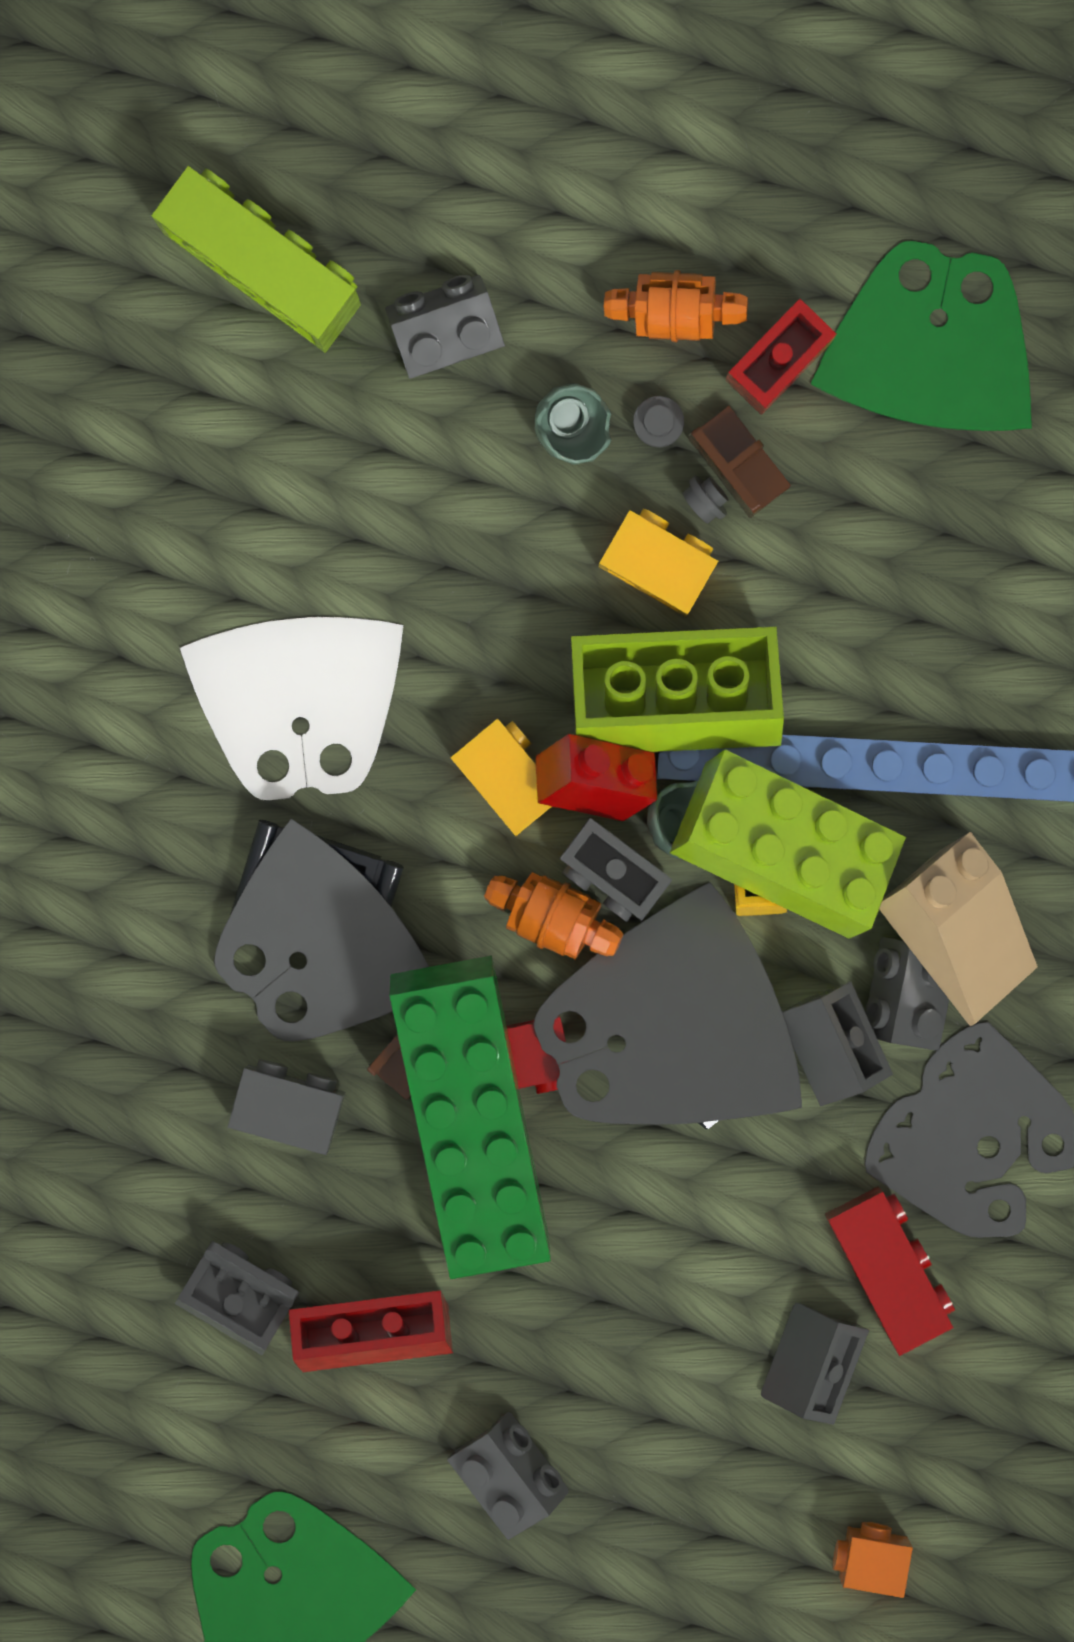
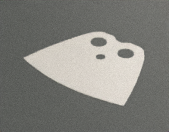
[180,617,404,800]

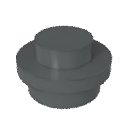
[633,396,684,448]
[682,475,729,524]

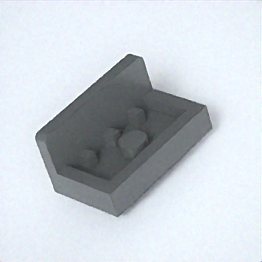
[385,275,505,379]
[864,937,949,1051]
[175,1241,299,1355]
[447,1412,569,1540]

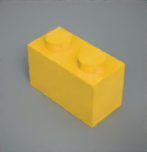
[599,508,718,617]
[451,718,552,836]

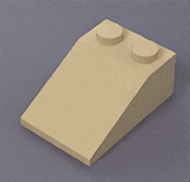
[879,832,1038,1026]

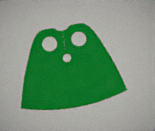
[811,241,1032,431]
[191,1491,416,1642]

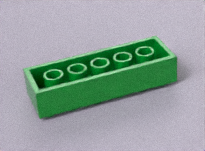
[389,955,551,1280]

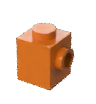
[833,1522,913,1598]

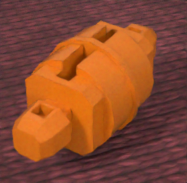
[604,270,748,342]
[484,872,624,960]

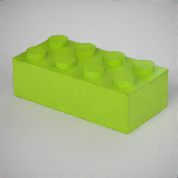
[151,166,361,353]
[571,627,784,752]
[669,749,906,939]

